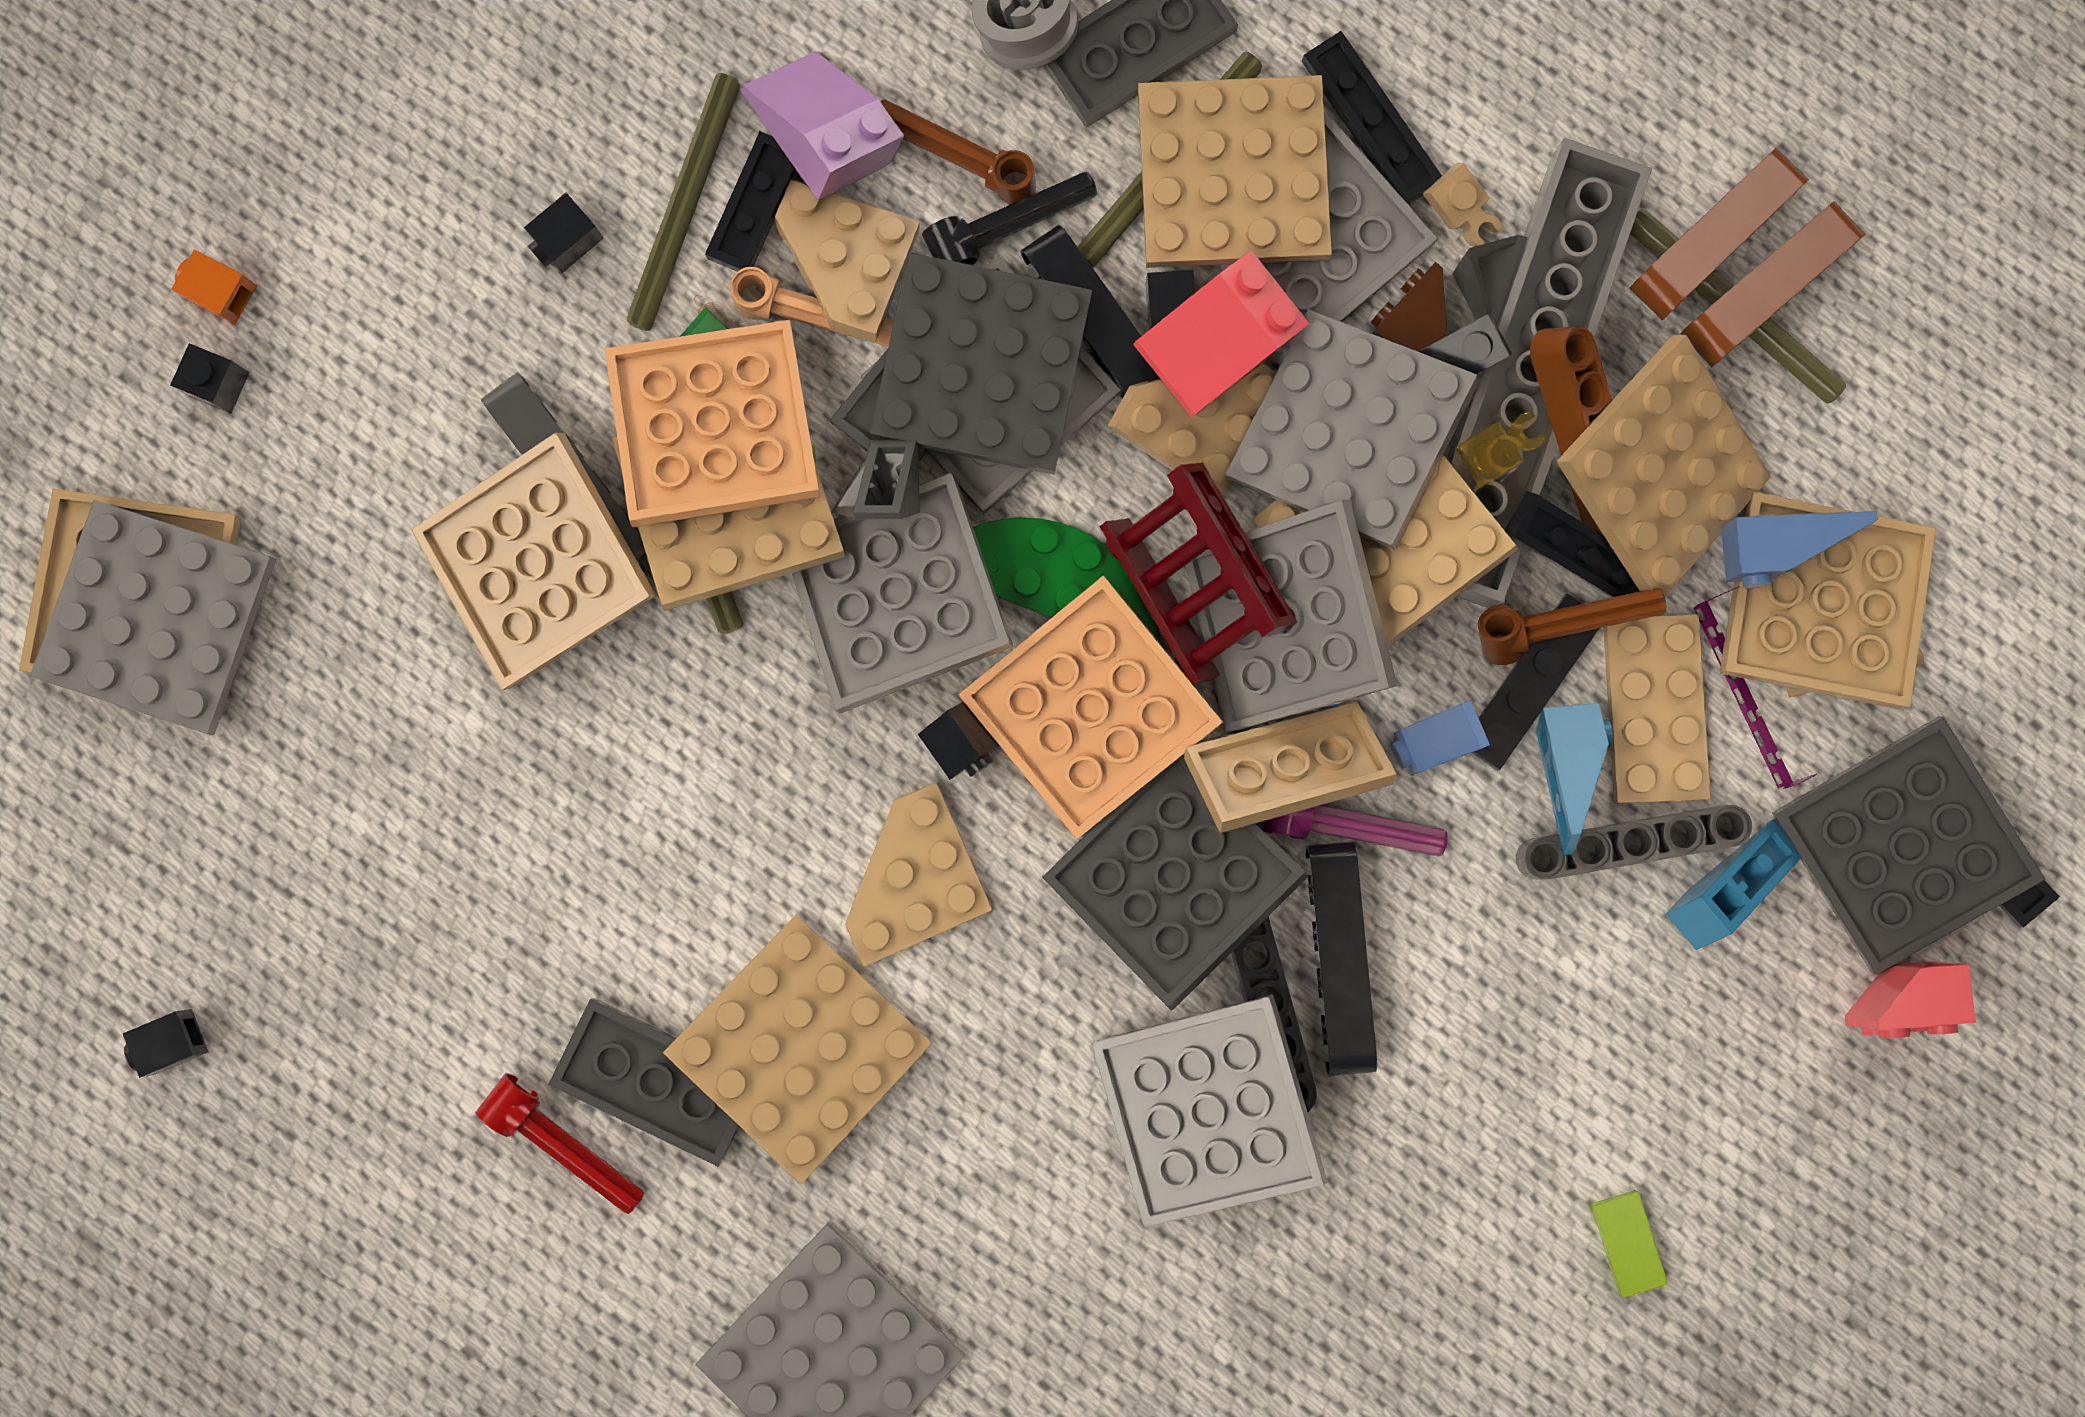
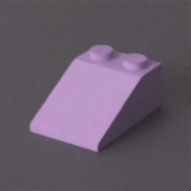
[740,51,904,200]

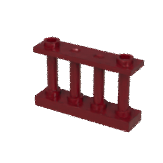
[1099,462,1298,685]

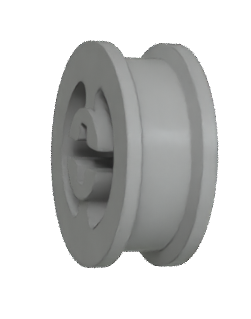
[971,0,1078,70]

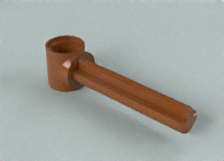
[880,99,1036,205]
[1478,588,1667,665]

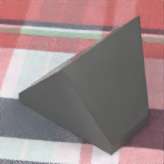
[1452,234,1527,324]
[831,440,920,519]

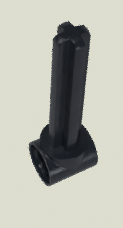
[922,172,1097,265]

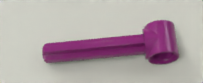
[1263,805,1448,856]

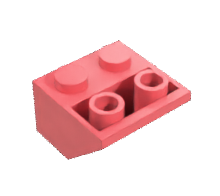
[1845,961,1976,1039]

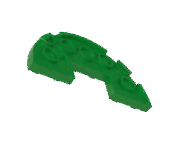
[973,517,1161,644]

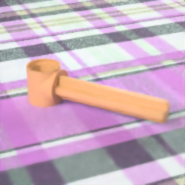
[730,267,894,347]

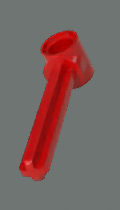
[475,1073,644,1214]

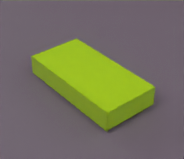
[1590,1190,1668,1298]

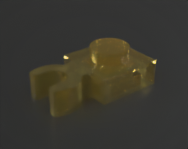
[1455,412,1548,488]

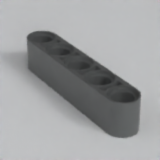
[481,372,646,561]
[1516,805,1752,880]

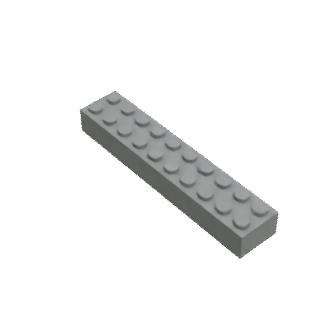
[1447,138,1652,608]

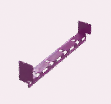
[1693,586,1817,789]

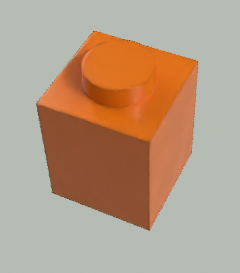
[172,249,257,325]

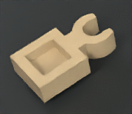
[1423,163,1502,247]

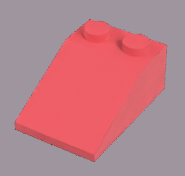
[1133,250,1310,418]

